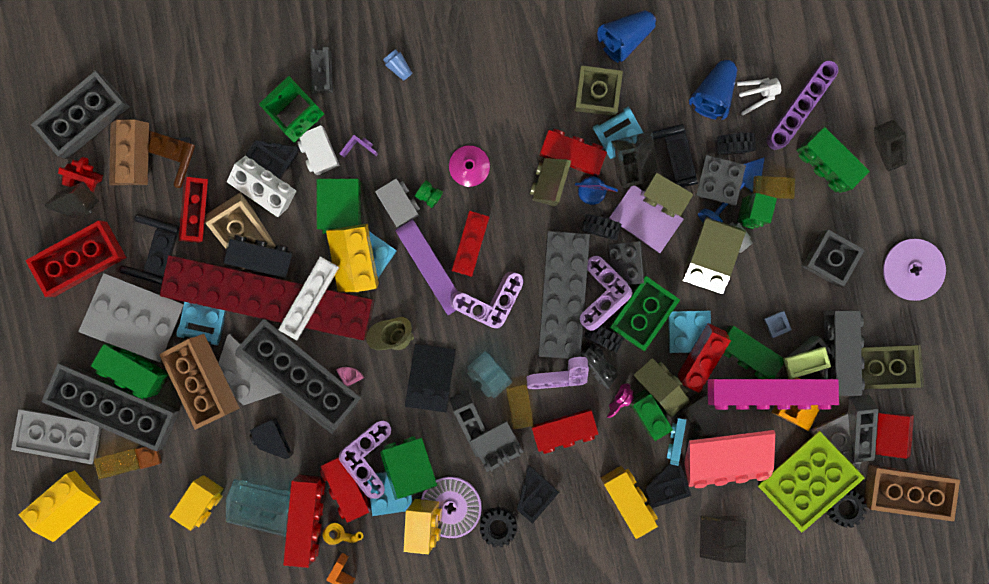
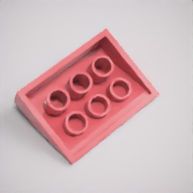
[684,430,775,488]

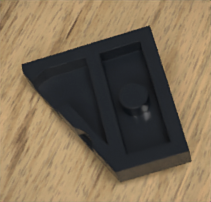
[245,140,301,180]
[645,460,692,508]
[517,466,560,524]

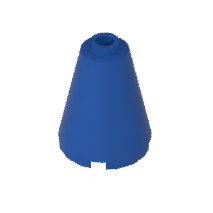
[597,10,656,63]
[689,60,738,120]

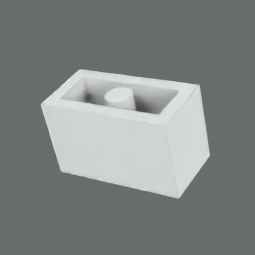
[298,126,340,175]

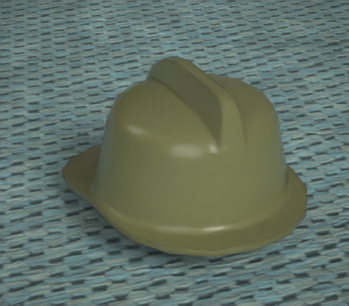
[366,317,414,350]

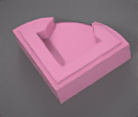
[336,367,364,387]

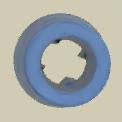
[383,49,413,81]

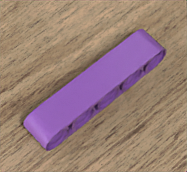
[767,61,838,150]
[395,219,466,315]

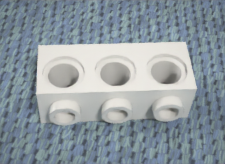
[227,156,296,217]

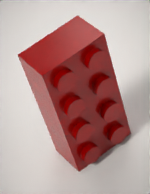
[25,220,127,297]
[283,474,326,568]

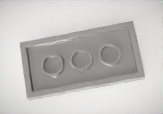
[11,409,102,465]

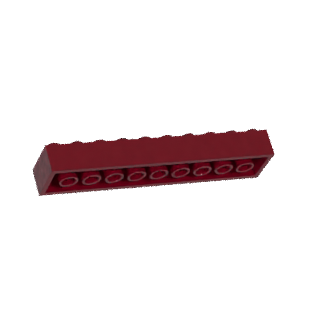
[160,255,375,341]

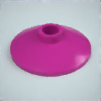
[449,146,490,187]

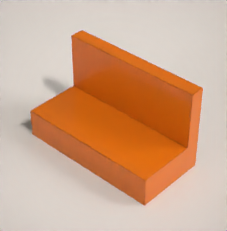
[326,553,355,584]

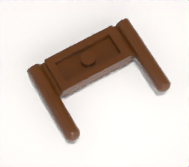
[148,131,195,188]

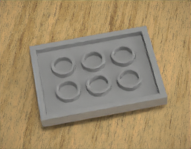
[78,273,184,362]

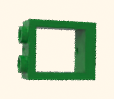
[259,76,324,142]

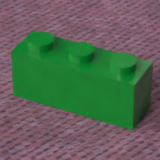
[737,193,777,229]
[723,325,784,379]

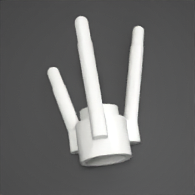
[737,78,781,115]

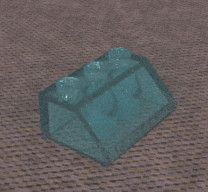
[226,479,290,537]

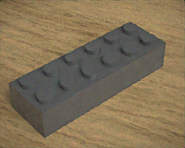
[538,231,590,359]
[235,319,361,434]
[42,362,180,451]

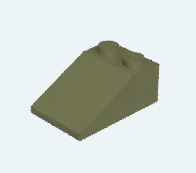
[530,158,571,207]
[683,217,746,294]
[861,345,924,389]

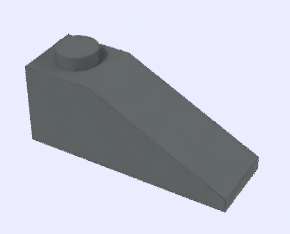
[449,390,487,458]
[848,395,878,463]

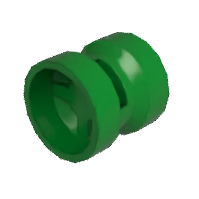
[415,180,443,208]

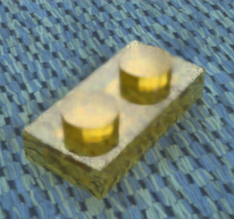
[94,448,140,479]

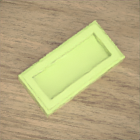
[783,346,831,379]

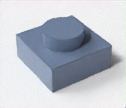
[763,311,792,338]

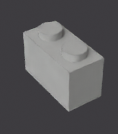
[375,179,420,228]

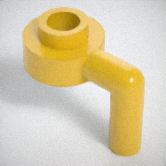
[323,523,363,545]

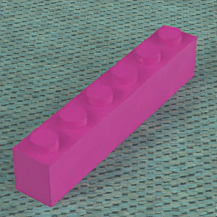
[708,379,839,410]

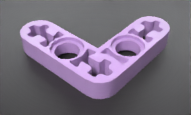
[580,256,632,331]
[450,272,523,328]
[526,357,589,389]
[339,421,391,499]

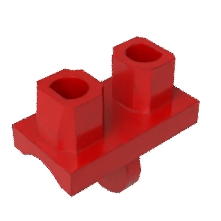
[58,157,103,194]

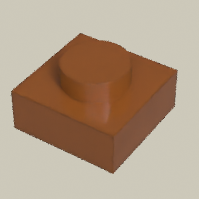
[135,446,162,469]

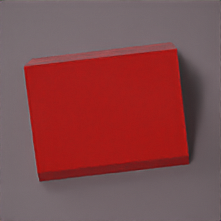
[875,413,914,459]

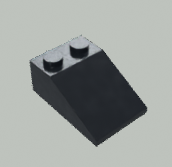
[405,344,456,413]

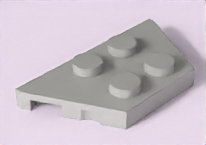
[218,334,281,405]

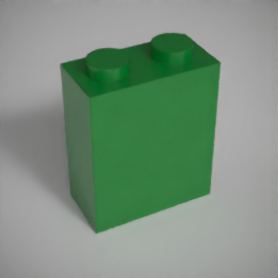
[317,179,361,234]
[630,390,673,441]
[380,436,437,500]

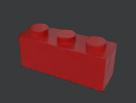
[539,129,607,177]
[178,177,208,243]
[452,211,490,277]
[677,323,731,393]
[531,409,599,454]
[320,454,371,523]

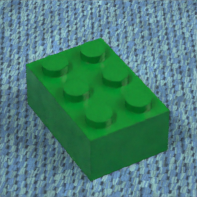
[796,127,870,193]
[608,276,680,351]
[91,344,169,399]

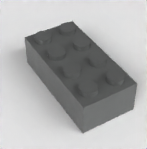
[31,71,130,159]
[823,310,865,396]

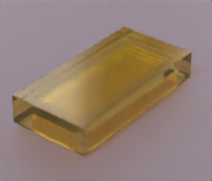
[753,176,795,199]
[506,385,534,429]

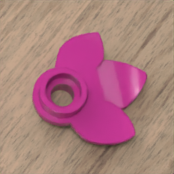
[607,383,634,418]

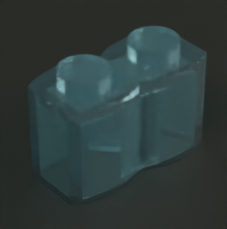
[467,351,513,398]

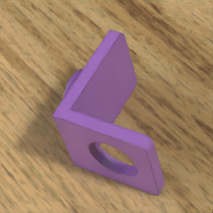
[340,135,378,158]

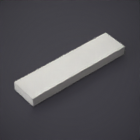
[278,257,339,340]

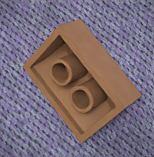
[109,120,149,185]

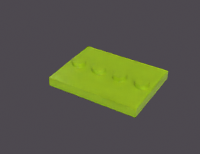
[758,430,865,533]

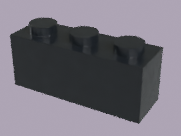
[223,234,292,278]

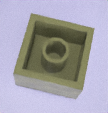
[574,66,623,116]
[641,173,693,218]
[634,358,690,418]

